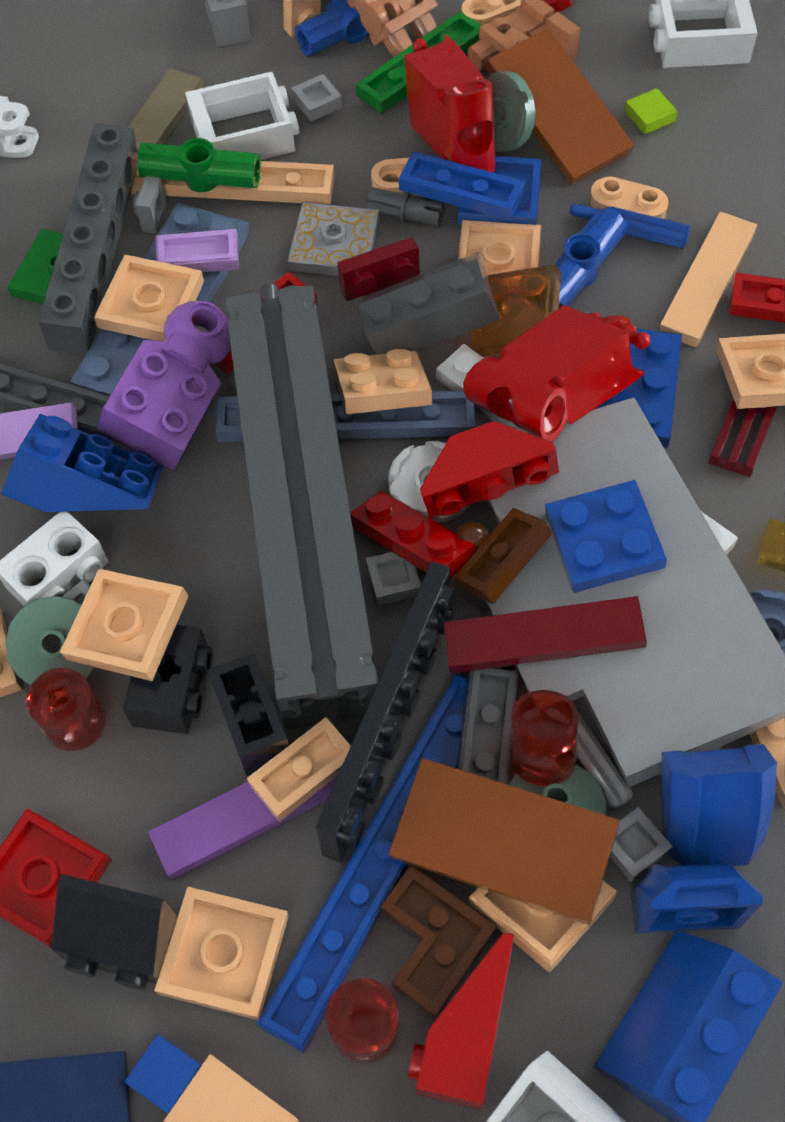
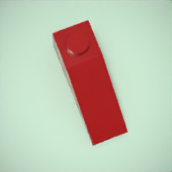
[408,933,514,1110]

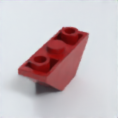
[420,421,559,518]

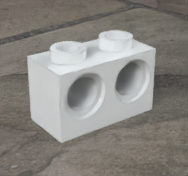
[0,512,109,607]

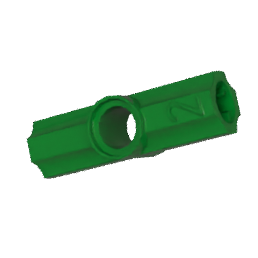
[137,138,261,193]

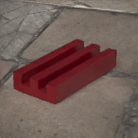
[708,398,777,477]

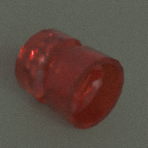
[26,667,105,751]
[511,690,578,786]
[326,978,400,1064]

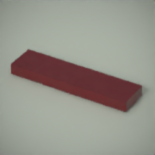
[444,596,647,673]

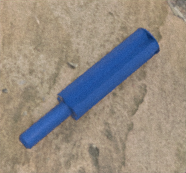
[570,203,690,249]

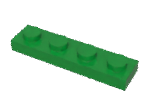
[356,11,482,114]

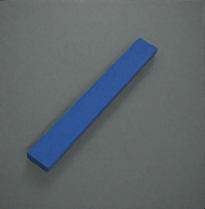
[256,674,467,1054]

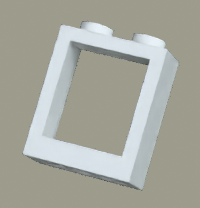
[649,0,758,68]
[185,72,299,160]

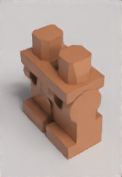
[347,0,438,58]
[468,0,581,70]

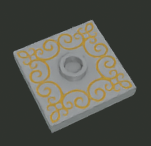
[287,202,380,276]

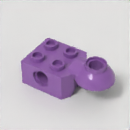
[96,301,231,471]

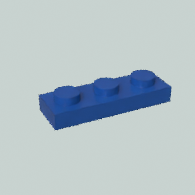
[399,151,525,221]

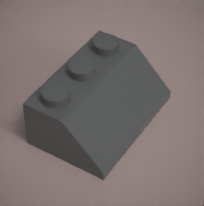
[359,251,500,355]

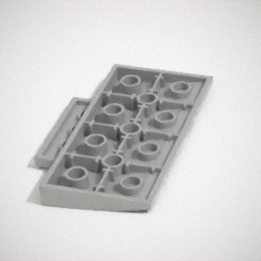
[485,397,785,787]

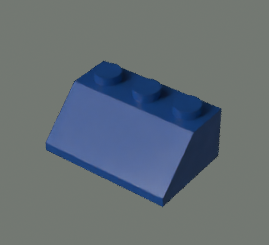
[594,930,784,1122]

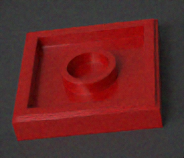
[0,808,112,949]

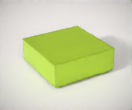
[624,88,678,135]

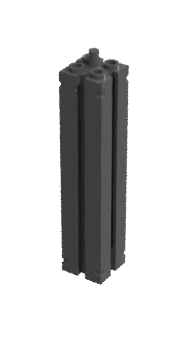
[225,283,378,729]

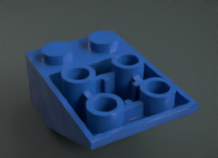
[1,414,163,512]

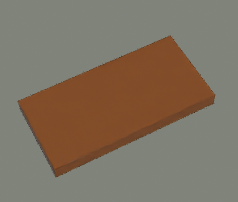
[485,28,635,185]
[388,758,620,925]

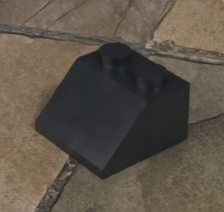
[52,874,178,990]

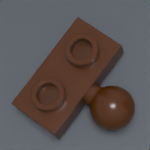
[454,508,553,604]

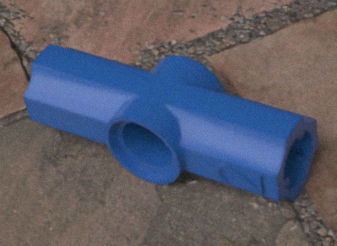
[294,0,368,57]
[533,206,628,314]

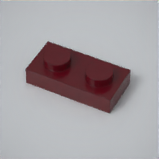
[337,237,420,302]

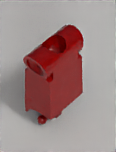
[404,35,496,173]
[463,305,651,441]

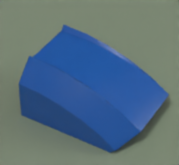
[662,744,777,866]
[630,861,763,934]

